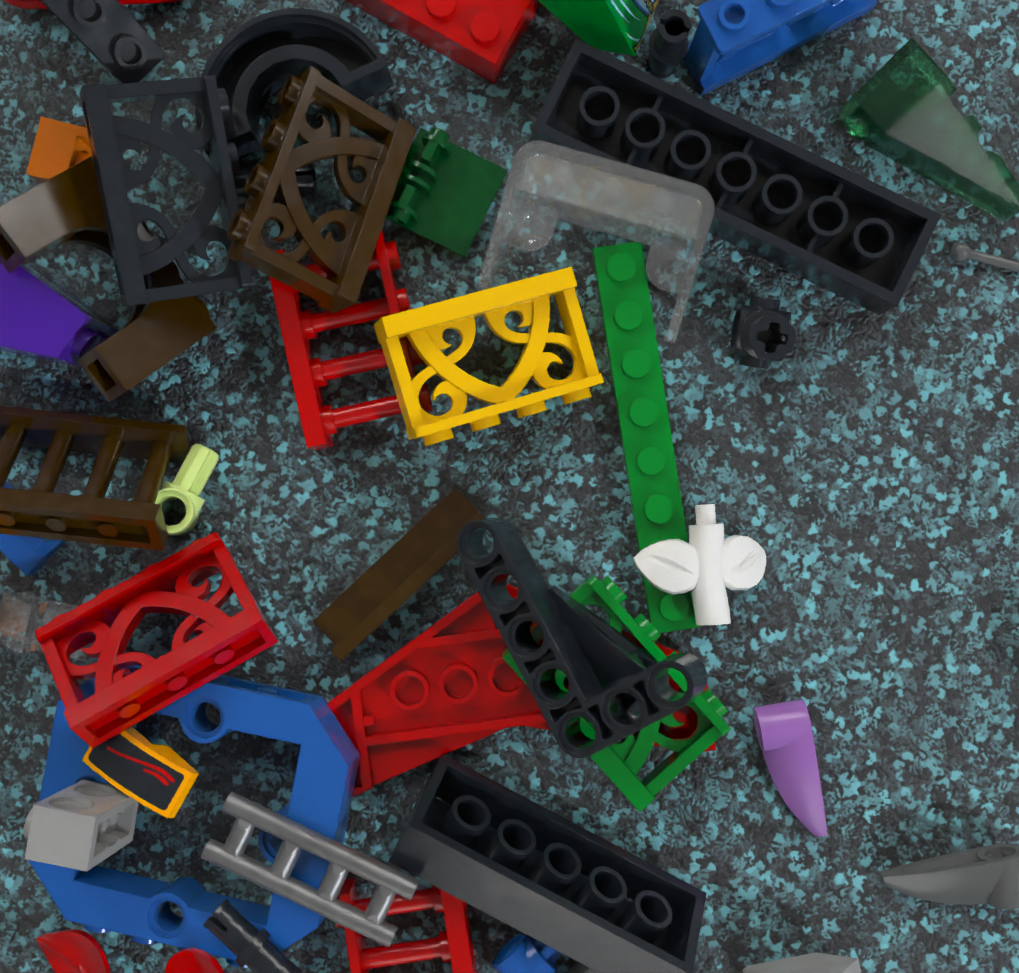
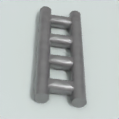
[201,792,419,948]

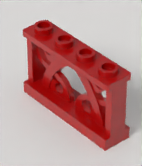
[34,532,278,748]

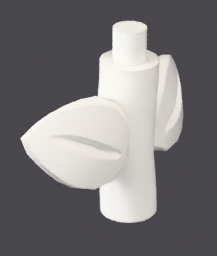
[633,504,766,625]

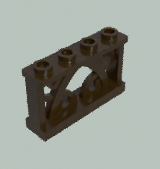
[226,66,416,313]

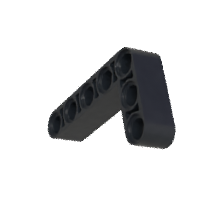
[456,518,708,758]

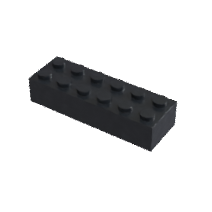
[388,754,707,973]

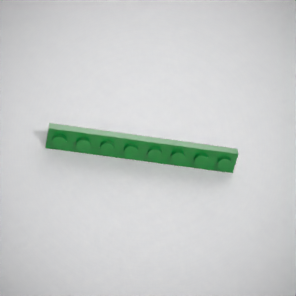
[592,241,701,633]

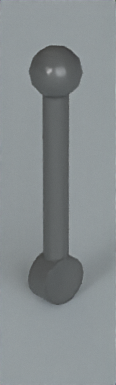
[950,242,1019,272]

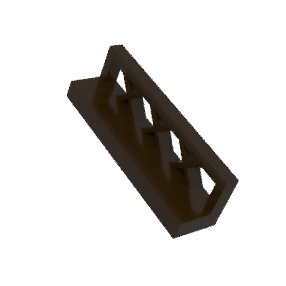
[313,487,486,662]

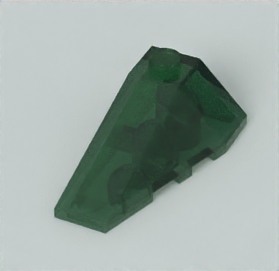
[839,38,1019,221]

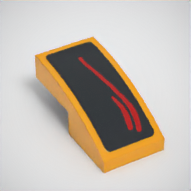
[82,726,199,818]

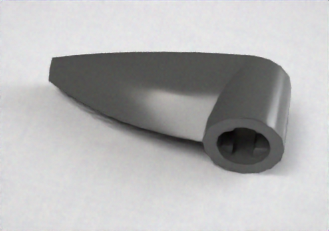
[880,844,1019,909]

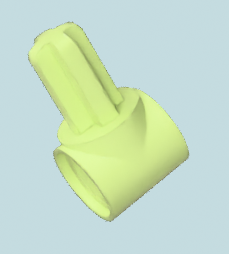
[155,444,219,536]

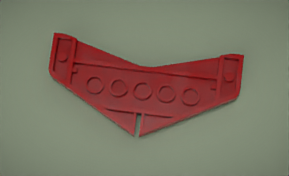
[327,584,716,797]

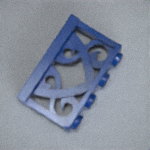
[683,0,877,96]

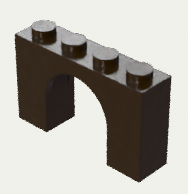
[0,156,217,403]

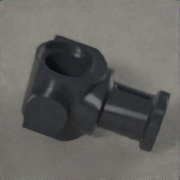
[729,296,796,369]

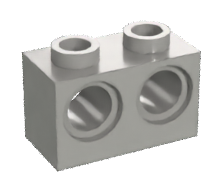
[24,780,139,872]

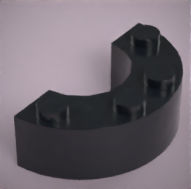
[195,8,393,159]

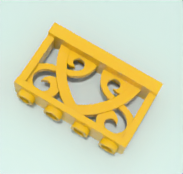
[373,266,604,446]

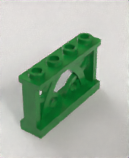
[503,573,731,812]

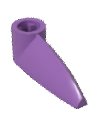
[753,699,828,837]

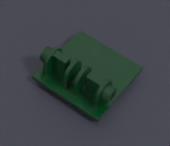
[385,127,508,258]

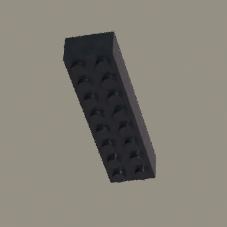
[531,39,941,315]

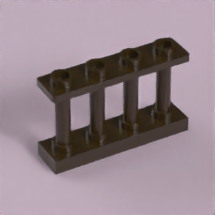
[0,406,191,551]

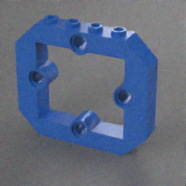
[28,665,360,968]

